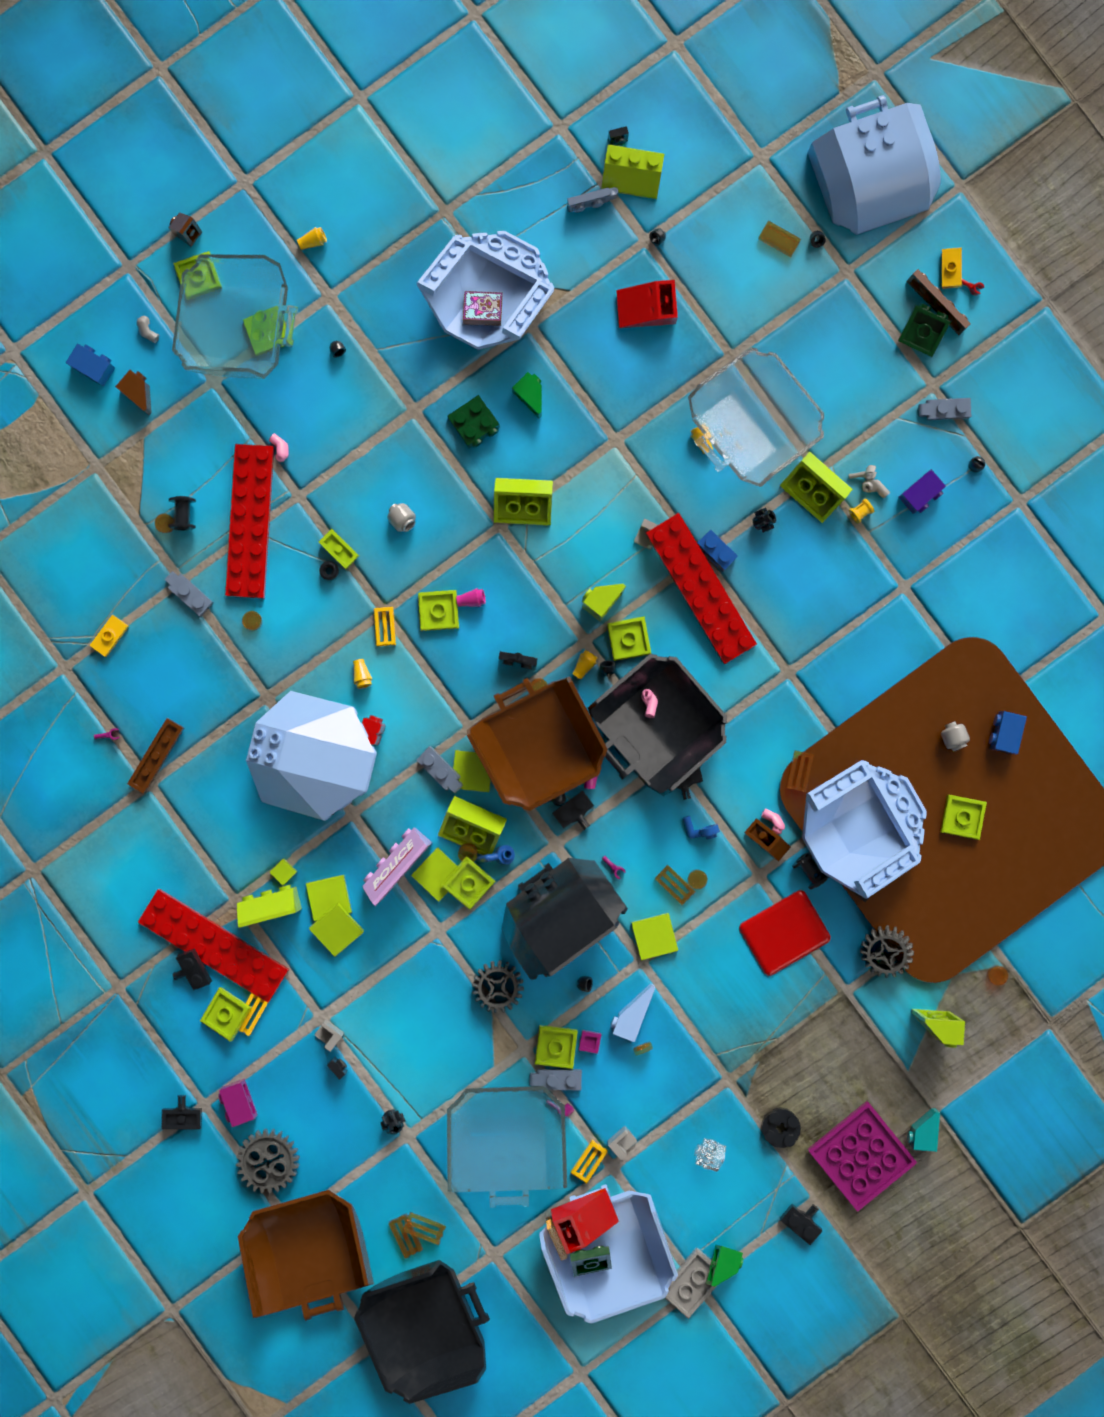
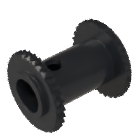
[168,496,196,531]
[792,851,829,890]

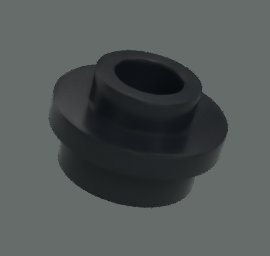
[319,561,339,580]

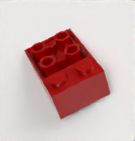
[616,280,678,328]
[551,1188,619,1254]

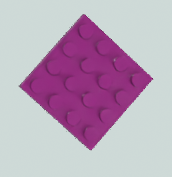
[808,1101,917,1212]

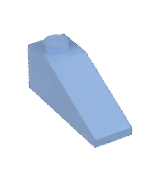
[610,983,655,1042]

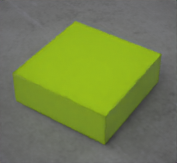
[270,858,298,886]

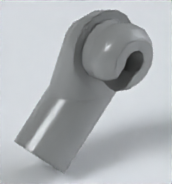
[136,316,160,343]
[862,480,890,499]

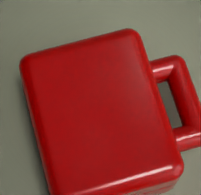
[739,890,831,976]

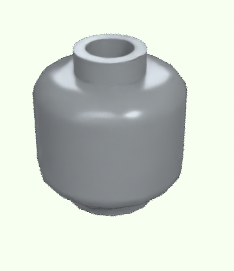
[387,503,416,532]
[941,722,970,751]

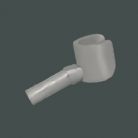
[849,465,877,480]

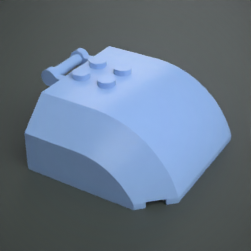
[808,95,941,235]
[539,1184,678,1323]

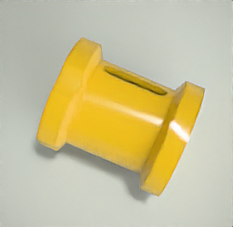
[849,499,875,524]

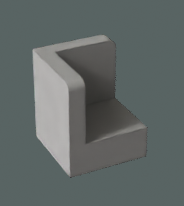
[634,518,657,550]
[315,1019,344,1052]
[608,1126,637,1160]

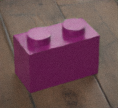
[218,1078,258,1127]

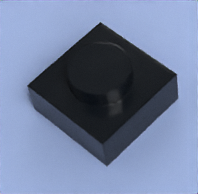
[608,126,629,146]
[327,1056,348,1080]

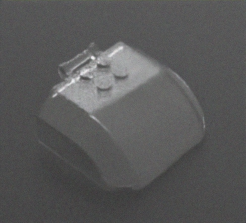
[688,347,824,487]

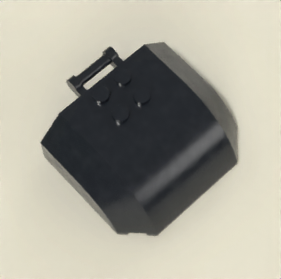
[588,654,727,797]
[502,858,628,980]
[354,1260,490,1404]

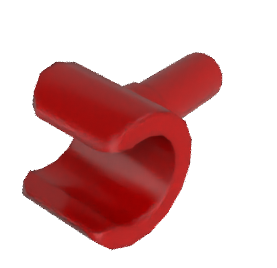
[962,279,984,296]

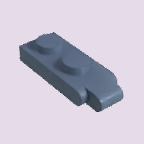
[567,187,618,213]
[918,398,972,420]
[165,571,214,617]
[417,746,463,793]
[529,1069,582,1090]

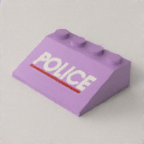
[362,828,432,906]

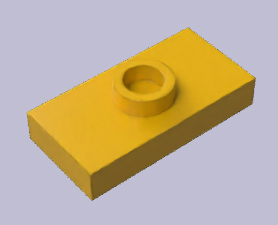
[942,247,962,289]
[90,615,129,657]

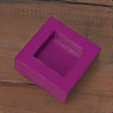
[579,1030,602,1054]

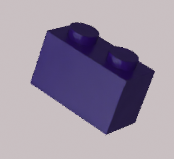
[898,469,946,514]

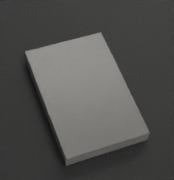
[665,1247,716,1319]

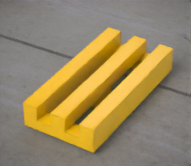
[374,607,396,647]
[239,993,268,1036]
[571,1140,608,1184]

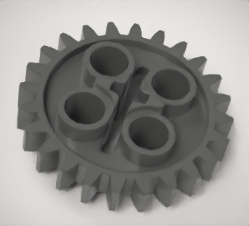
[236,1128,300,1194]

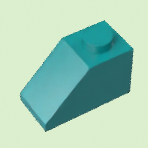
[907,1108,940,1152]

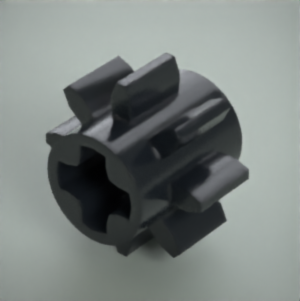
[752,507,776,533]
[380,1109,405,1134]

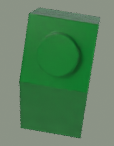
[512,372,542,418]
[705,1245,743,1287]

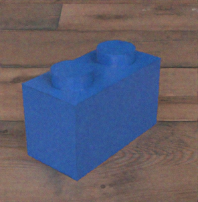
[65,343,115,387]
[697,529,738,572]
[989,711,1027,754]

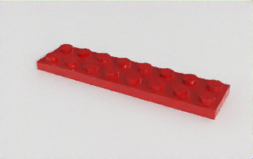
[225,444,274,599]
[645,513,757,664]
[138,889,289,1003]

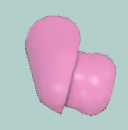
[269,433,289,462]
[641,689,658,718]
[761,808,785,834]

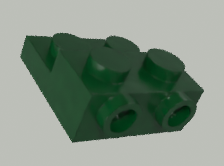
[898,303,951,357]
[447,395,500,448]
[570,1246,612,1277]

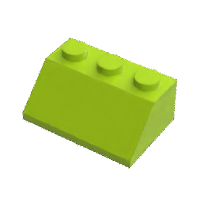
[601,144,664,199]
[780,452,853,523]
[494,478,553,525]
[582,584,626,622]
[438,796,507,855]
[237,885,302,928]
[911,1009,965,1048]

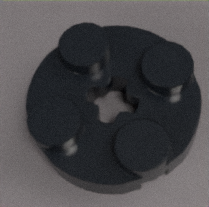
[761,1107,801,1148]

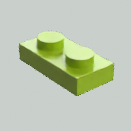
[319,529,359,570]

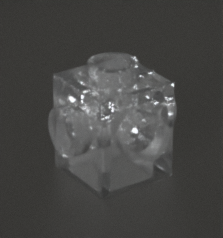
[694,1138,726,1172]

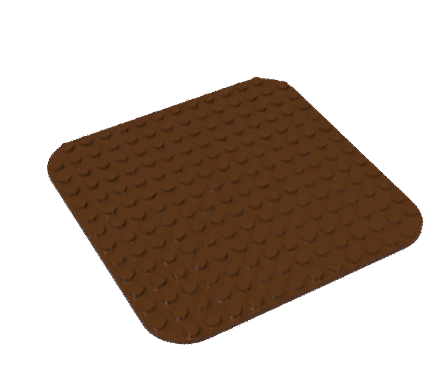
[780,637,1104,983]

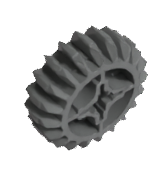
[860,925,914,978]
[472,960,524,1013]

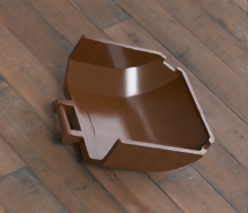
[467,676,608,811]
[238,1190,374,1321]

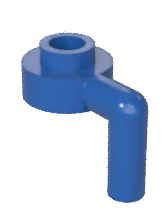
[683,816,720,840]
[475,845,515,865]

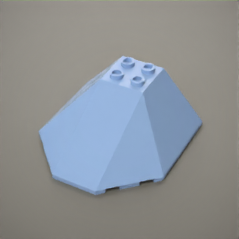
[417,231,554,350]
[246,691,377,820]
[802,760,927,899]

